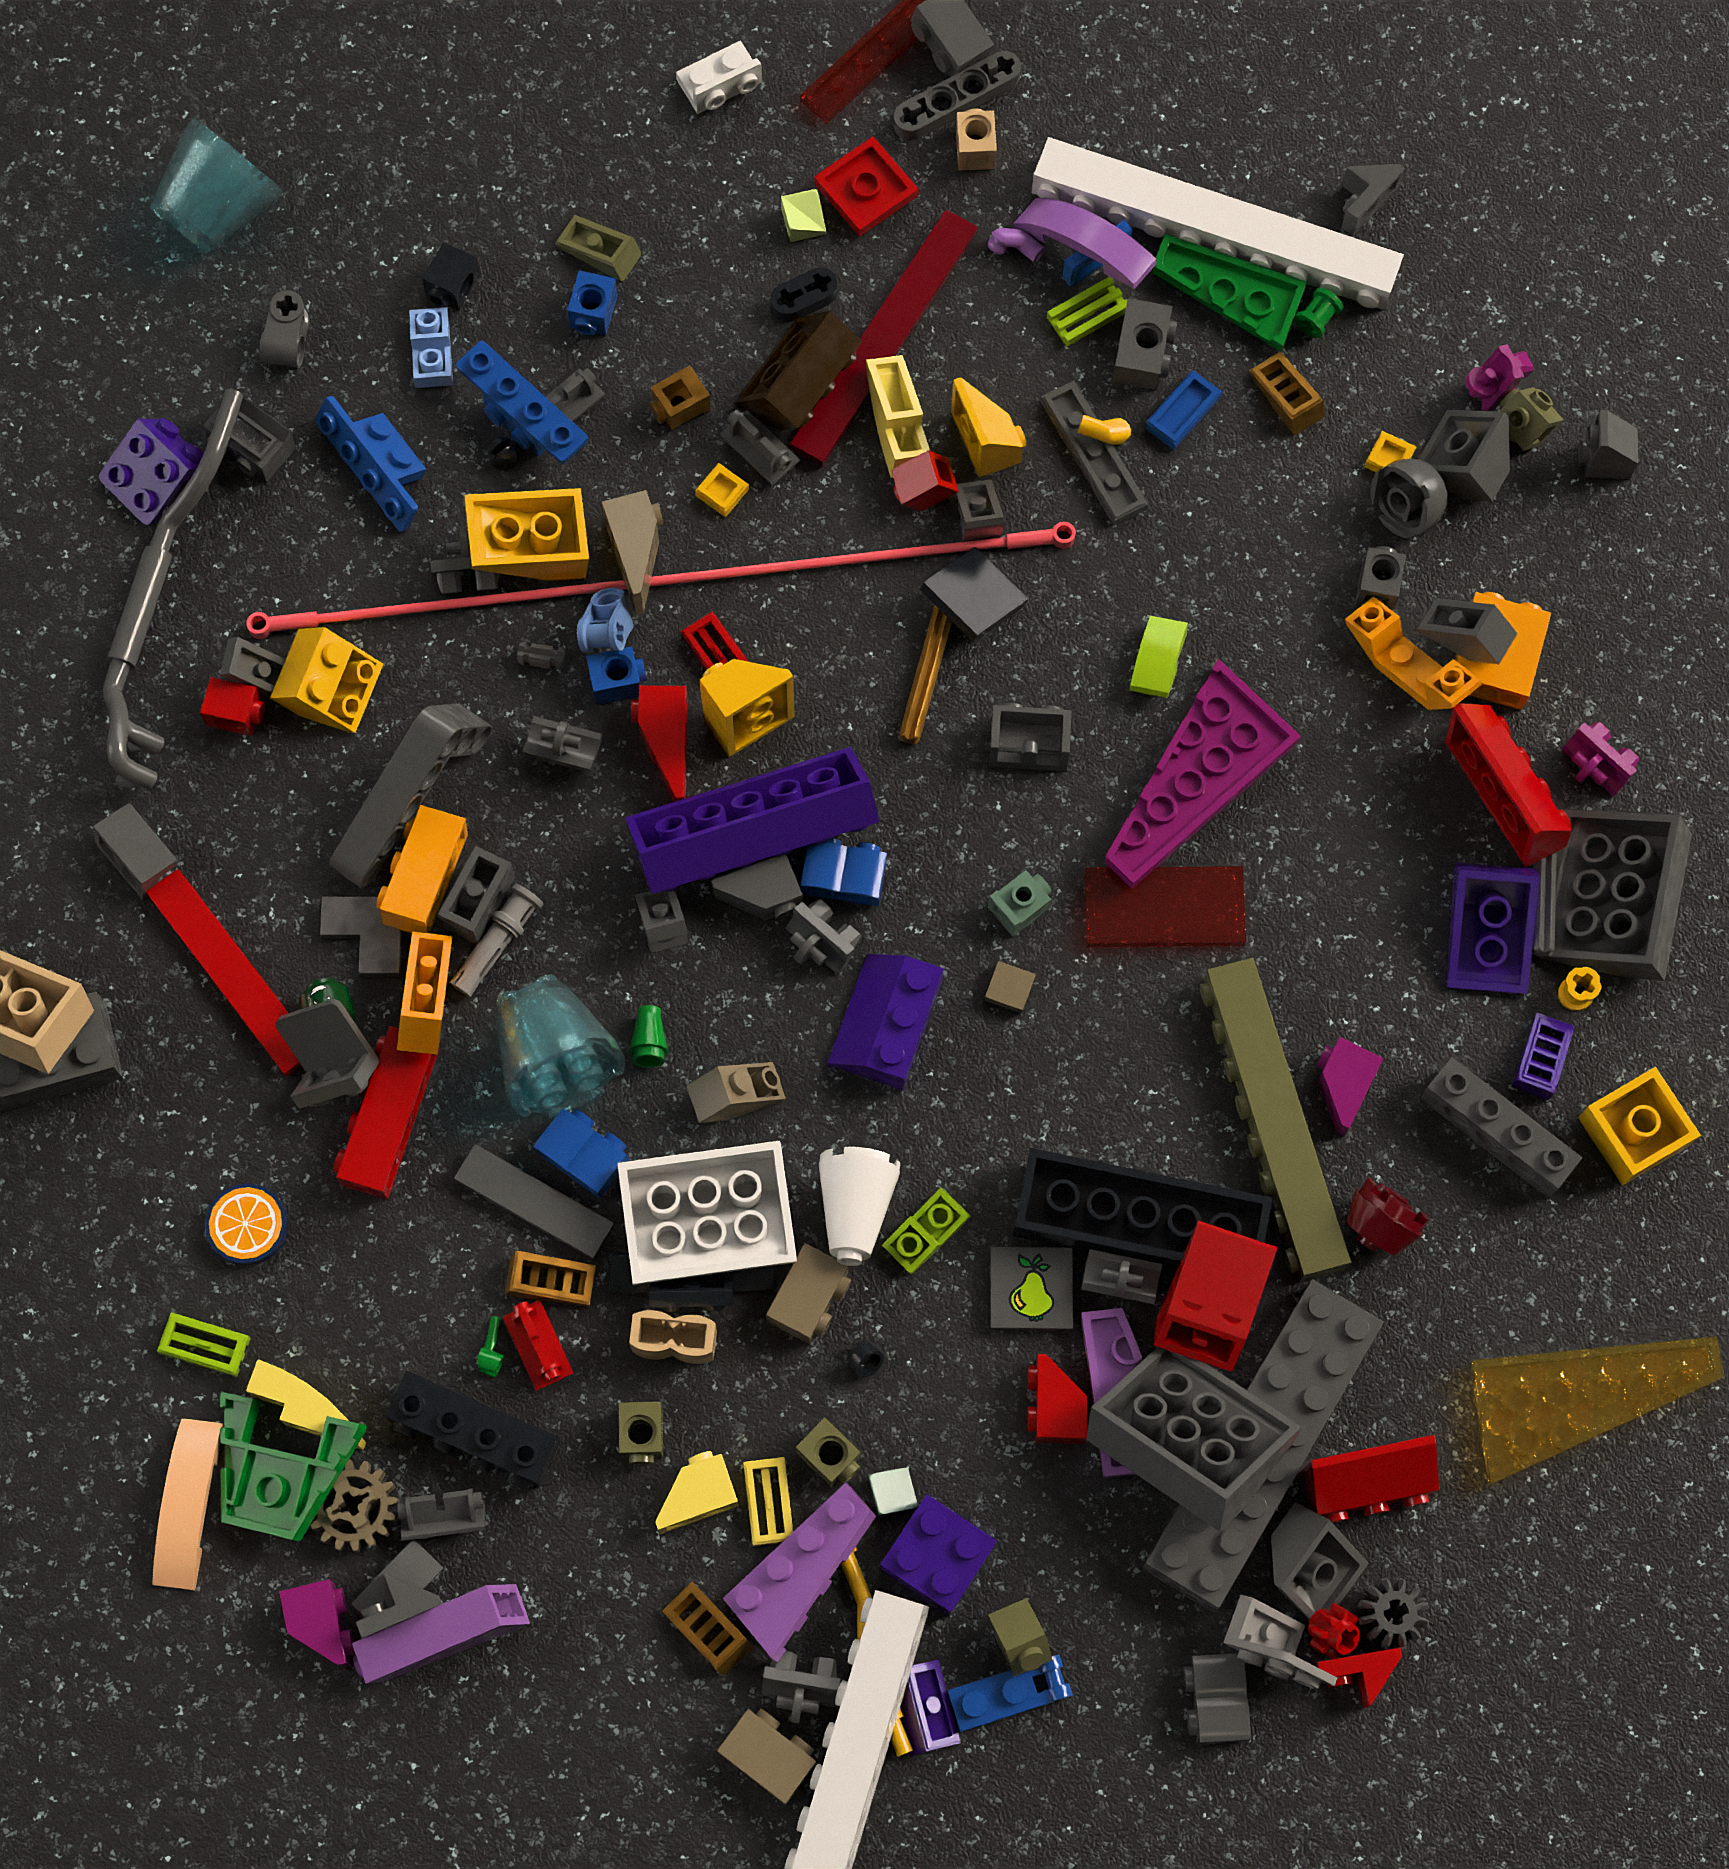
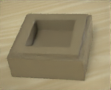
[984,961,1036,1014]

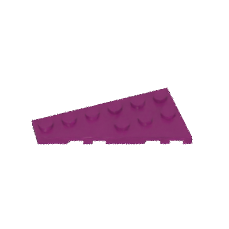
[1105,659,1301,889]

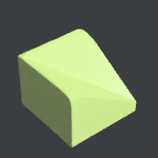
[781,189,826,242]

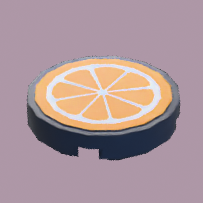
[205,1183,288,1265]

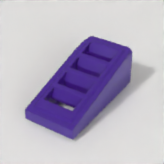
[1511,1013,1575,1100]

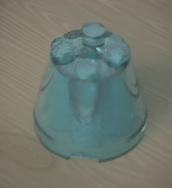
[149,117,284,254]
[495,974,625,1118]

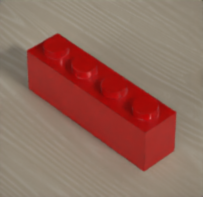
[334,1026,440,1200]

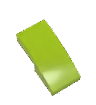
[1130,616,1188,698]
[882,1187,971,1274]

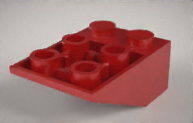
[1154,1220,1277,1372]

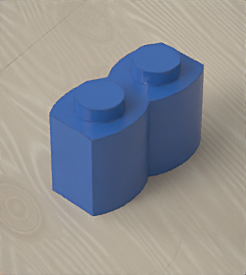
[800,837,887,906]
[533,1108,630,1199]

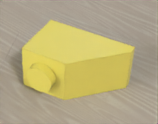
[655,1451,739,1534]

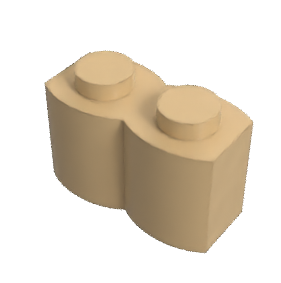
[629,1310,717,1364]

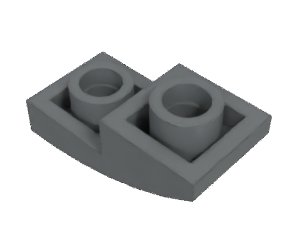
[350,1539,443,1619]

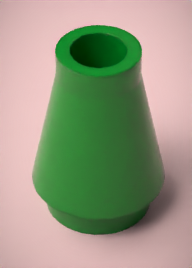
[628,1005,669,1068]

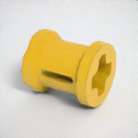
[1558,967,1601,1011]

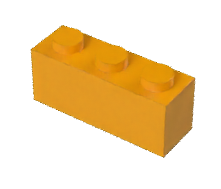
[376,805,468,933]
[397,931,452,1055]

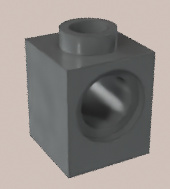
[1355,546,1406,611]

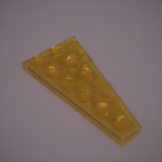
[1470,1336,1724,1486]

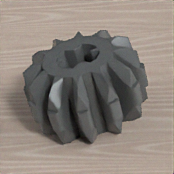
[1357,1578,1429,1650]

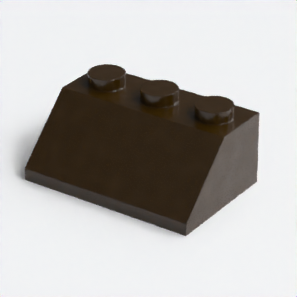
[733,311,862,431]

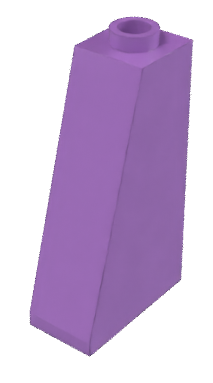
[352,1584,530,1684]

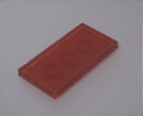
[1084,866,1246,947]

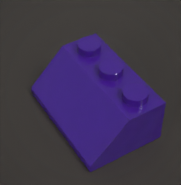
[828,954,944,1090]

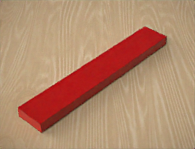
[146,869,302,1077]

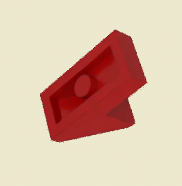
[1313,1648,1402,1708]

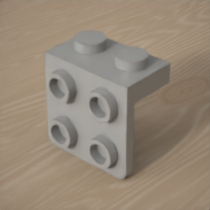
[1223,1595,1337,1689]

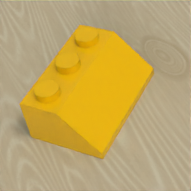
[700,659,794,757]

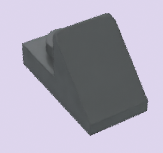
[1341,164,1405,237]
[955,479,1004,542]
[220,637,286,700]
[635,890,688,952]
[356,1573,442,1638]

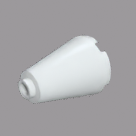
[819,1147,900,1266]

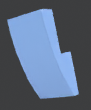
[409,307,453,388]

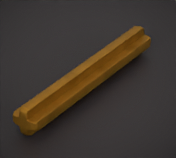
[899,605,952,744]

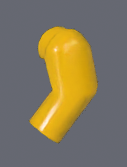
[1077,415,1131,445]

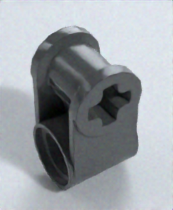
[259,290,310,368]

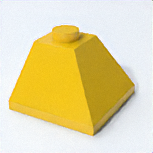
[951,377,1026,478]

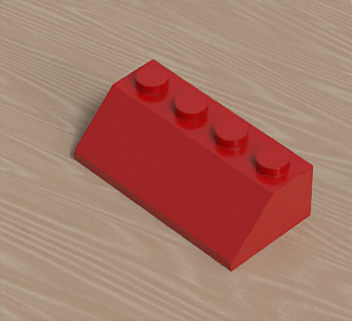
[1445,703,1572,867]

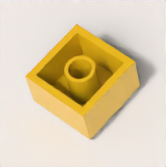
[1578,1067,1701,1186]

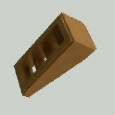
[1249,351,1325,435]
[505,1251,596,1306]
[662,1582,753,1676]

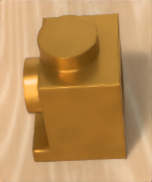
[649,365,711,429]

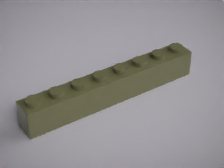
[1200,958,1351,1283]

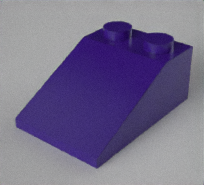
[1447,862,1540,994]

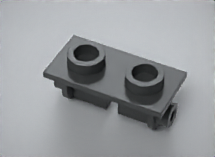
[546,368,605,422]
[720,409,800,486]
[397,1488,485,1541]

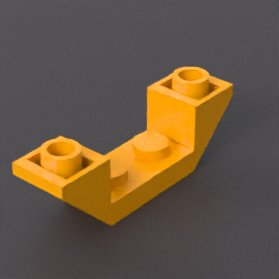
[1345,596,1481,710]

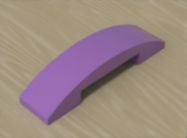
[1014,198,1157,289]

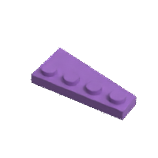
[1080,1308,1143,1479]

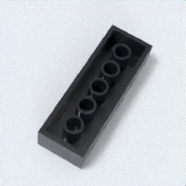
[1012,1148,1272,1270]

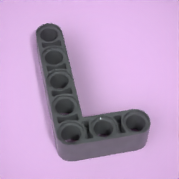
[329,703,492,889]

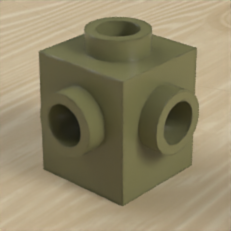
[1500,387,1564,450]

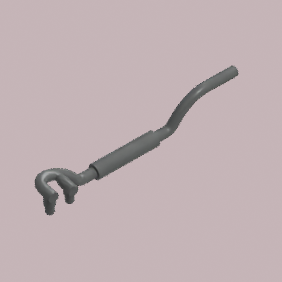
[103,389,244,790]

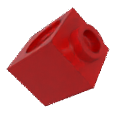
[200,677,265,736]

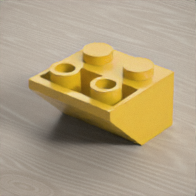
[270,627,383,733]

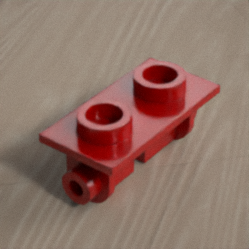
[503,1299,574,1391]

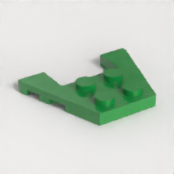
[220,1391,367,1541]

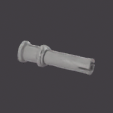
[449,883,543,998]

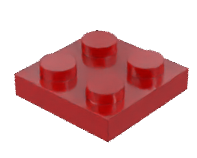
[814,136,919,237]

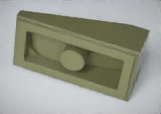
[555,215,641,281]

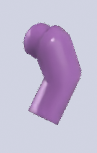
[987,228,1045,263]

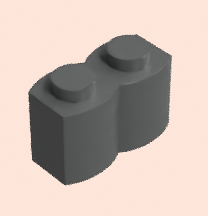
[1183,1653,1251,1745]

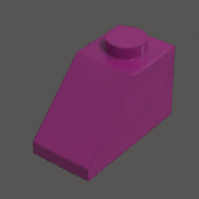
[1316,1037,1383,1137]

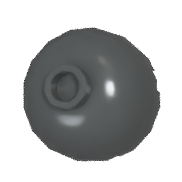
[1371,458,1447,538]

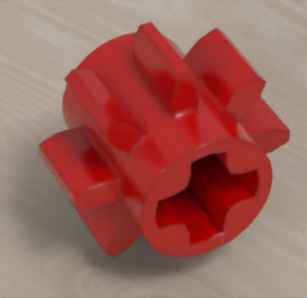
[1308,1603,1360,1659]

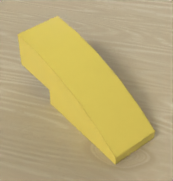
[865,355,930,478]
[246,1360,366,1450]

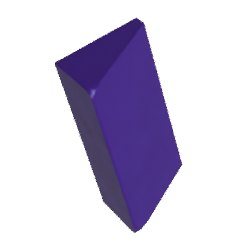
[900,1660,961,1756]

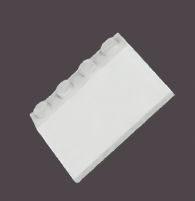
[618,1141,797,1285]

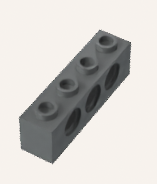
[1420,1057,1582,1199]

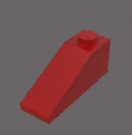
[631,685,688,802]

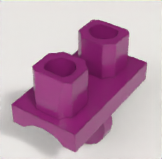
[1465,344,1534,411]
[1562,722,1639,797]

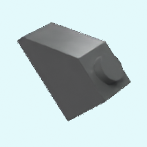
[1417,598,1518,665]
[711,855,803,920]

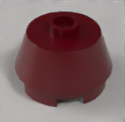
[1346,1177,1430,1256]

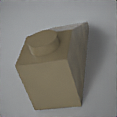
[602,490,663,616]

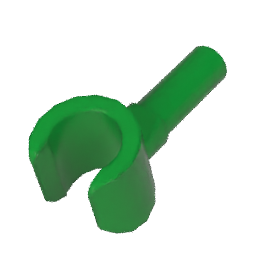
[477,1316,505,1377]

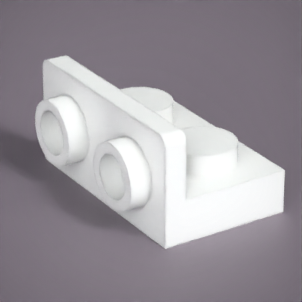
[676,40,762,114]

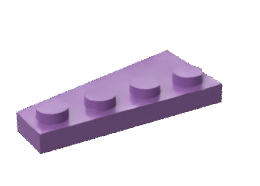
[723,1483,876,1662]

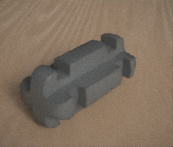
[517,642,565,670]

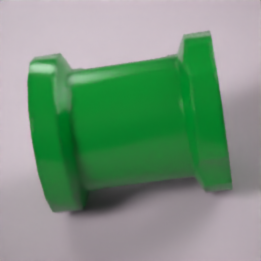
[1294,288,1343,338]

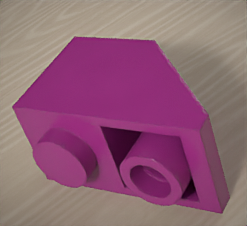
[279,1579,355,1668]

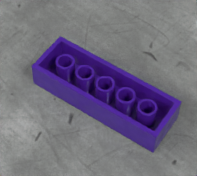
[625,747,880,894]

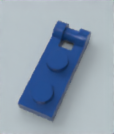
[947,1654,1073,1733]

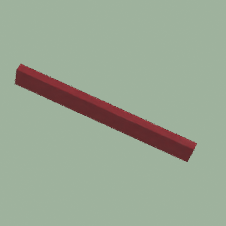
[790,210,978,467]

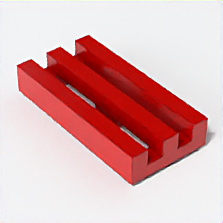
[680,611,749,671]

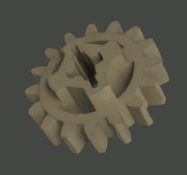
[310,1460,399,1553]

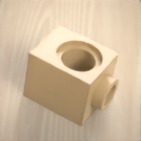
[956,109,997,171]

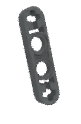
[893,51,1021,140]

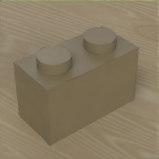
[766,1243,852,1344]
[717,1708,817,1805]

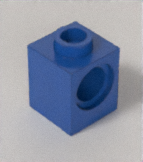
[567,270,618,335]
[586,646,647,705]

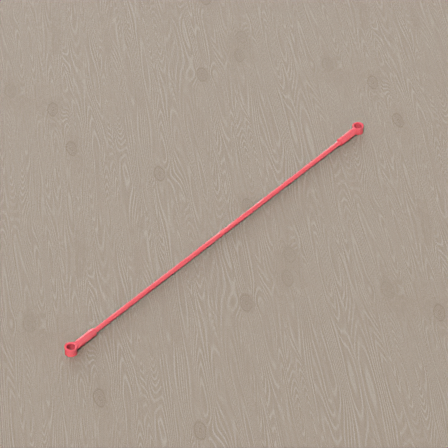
[247,522,1076,639]

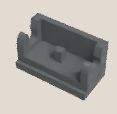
[93,803,178,900]

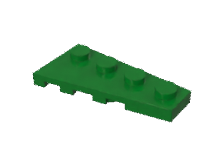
[1152,234,1307,352]

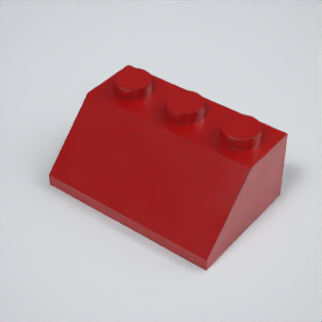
[1300,1435,1439,1524]

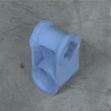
[577,588,634,653]

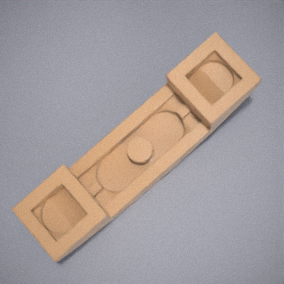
[152,1419,224,1591]

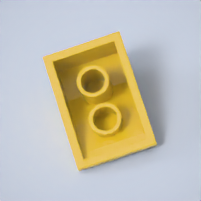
[464,488,589,581]

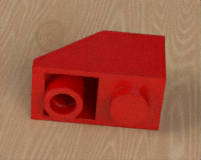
[1027,1354,1087,1444]

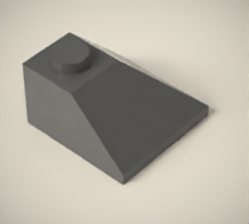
[1419,410,1510,501]
[1271,1502,1369,1621]

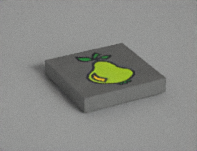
[990,1247,1073,1331]

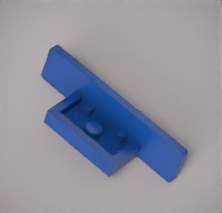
[456,341,588,464]
[315,396,426,532]

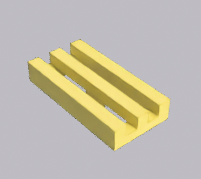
[743,1457,793,1547]

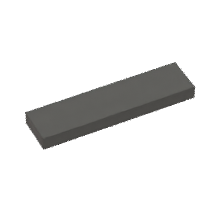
[1040,381,1148,526]
[454,1144,615,1260]

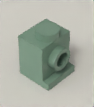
[988,870,1052,937]

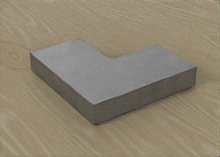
[320,897,402,977]

